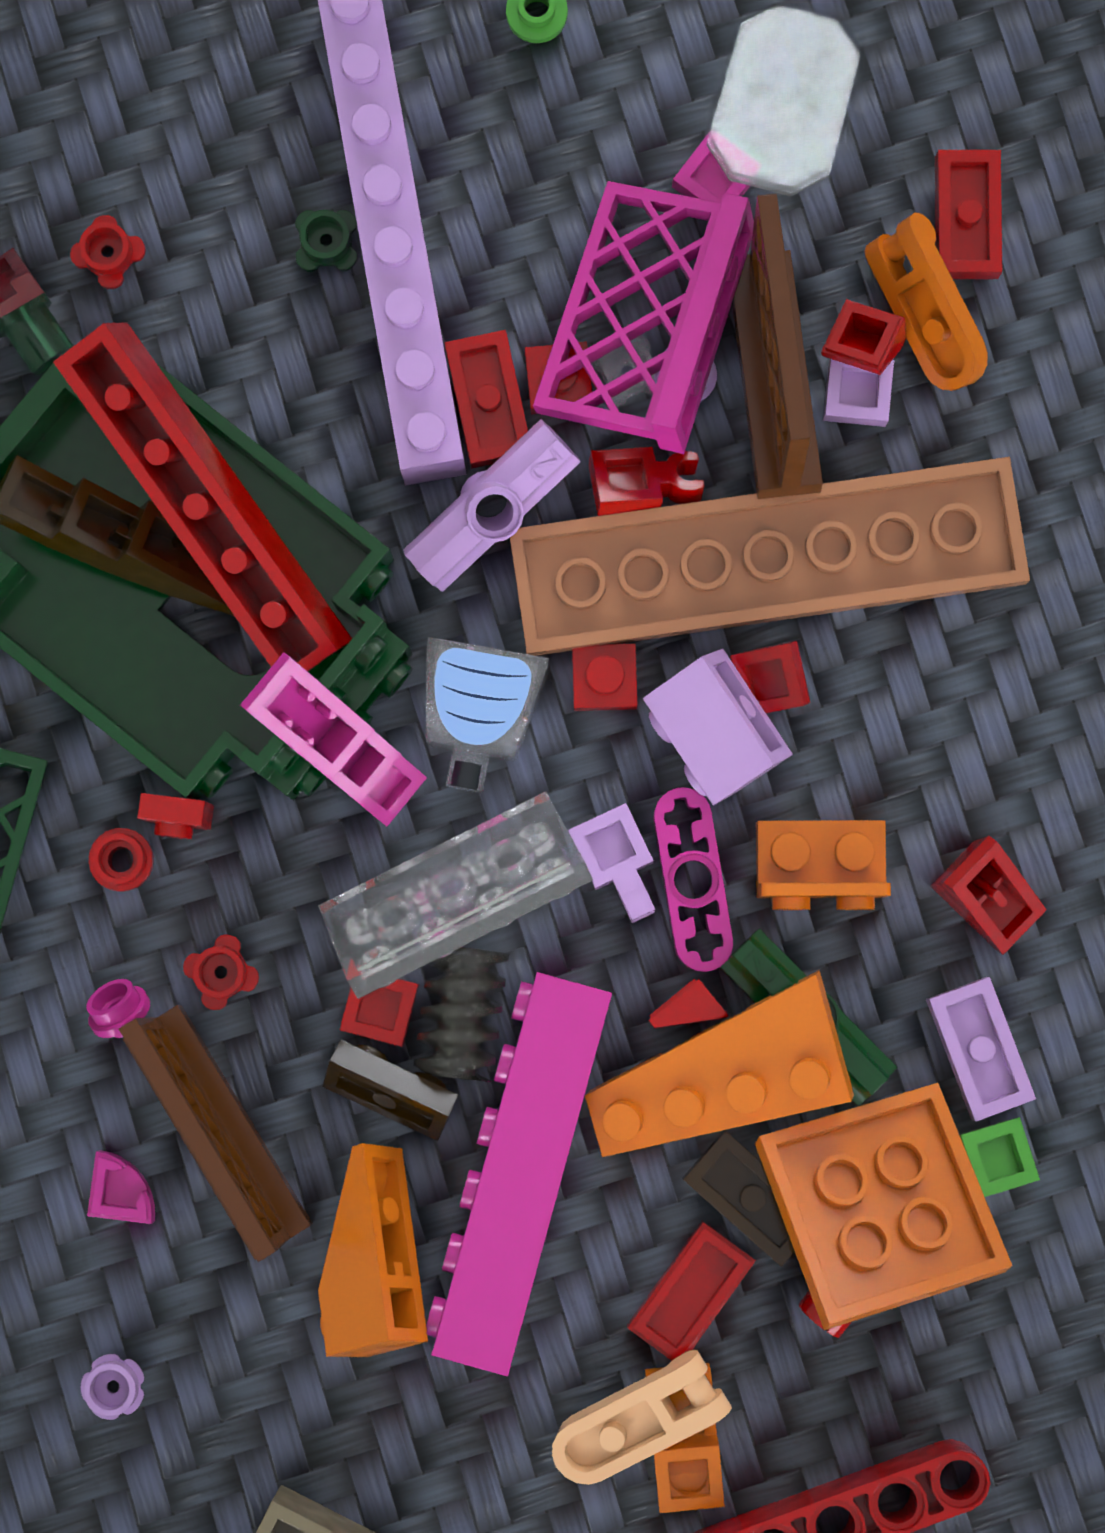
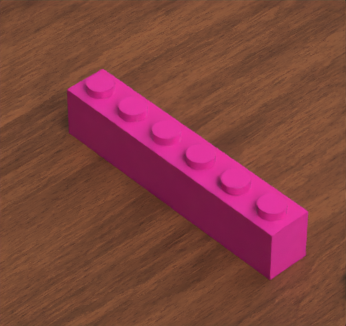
[426,972,612,1377]

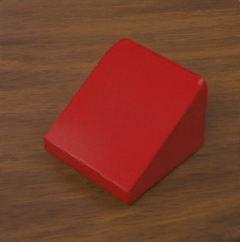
[821,299,907,375]
[648,979,729,1029]

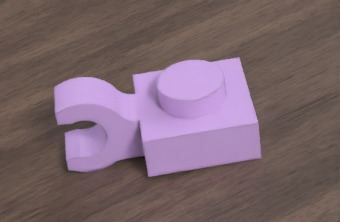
[568,803,655,923]

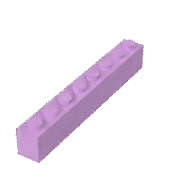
[318,0,467,486]

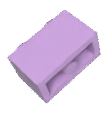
[643,649,793,806]

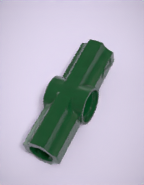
[719,928,897,1106]

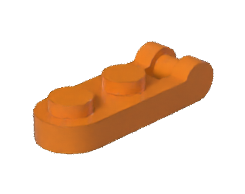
[865,213,988,391]

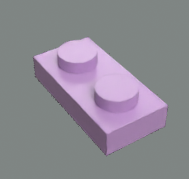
[926,977,1036,1122]

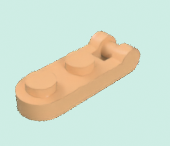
[552,1349,732,1485]

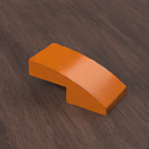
[645,1363,725,1513]

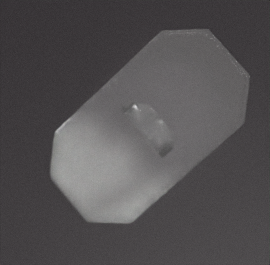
[706,5,860,196]

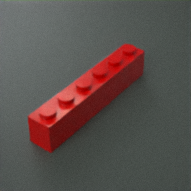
[53,323,352,672]

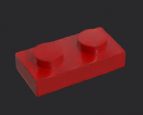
[935,150,1002,279]
[444,330,528,469]

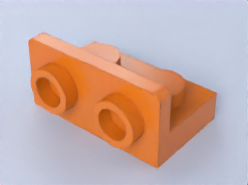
[756,820,891,910]

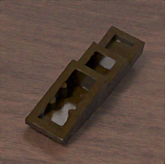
[0,455,234,616]

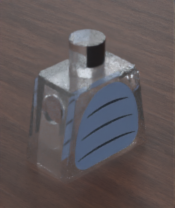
[426,637,549,793]

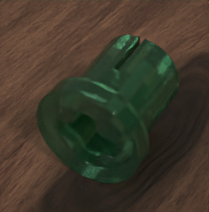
[0,292,74,375]

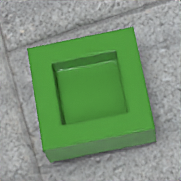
[959,1117,1040,1197]

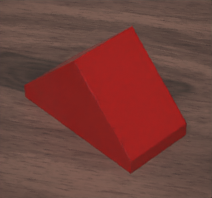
[930,836,1047,955]

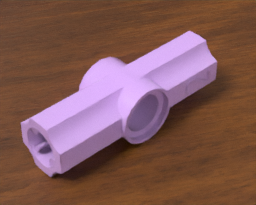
[403,419,581,592]

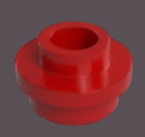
[89,828,154,892]

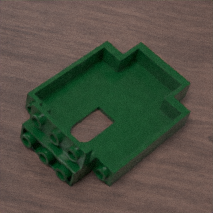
[0,363,413,801]

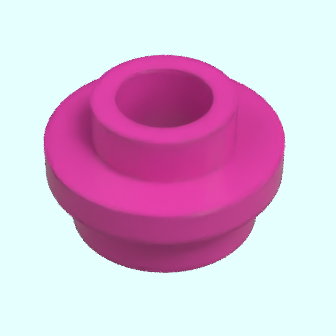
[86,979,150,1038]

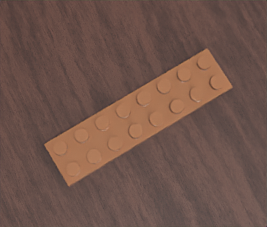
[510,457,1030,657]

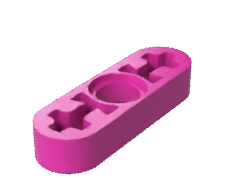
[653,787,733,972]

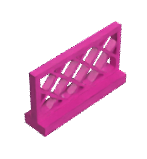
[533,181,754,454]

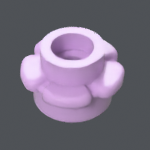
[80,1354,144,1420]

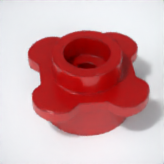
[70,215,146,289]
[183,934,259,1010]

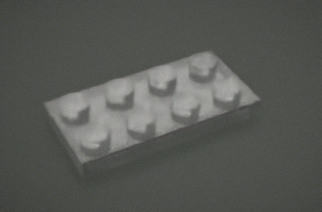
[318,791,593,999]

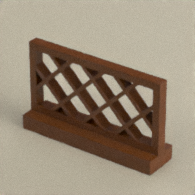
[732,193,823,499]
[119,1005,313,1262]

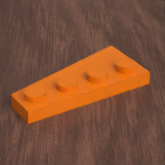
[585,970,854,1157]

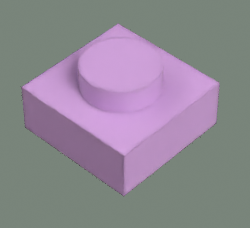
[823,359,894,427]

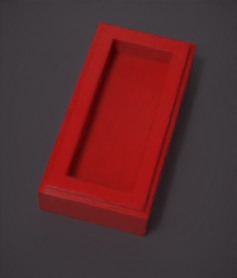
[627,1220,756,1361]

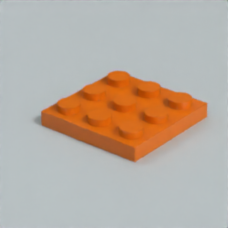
[755,1083,1012,1330]

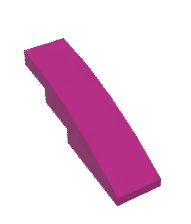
[240,652,427,826]

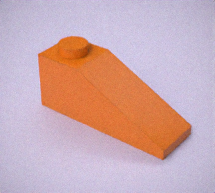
[318,1143,428,1357]

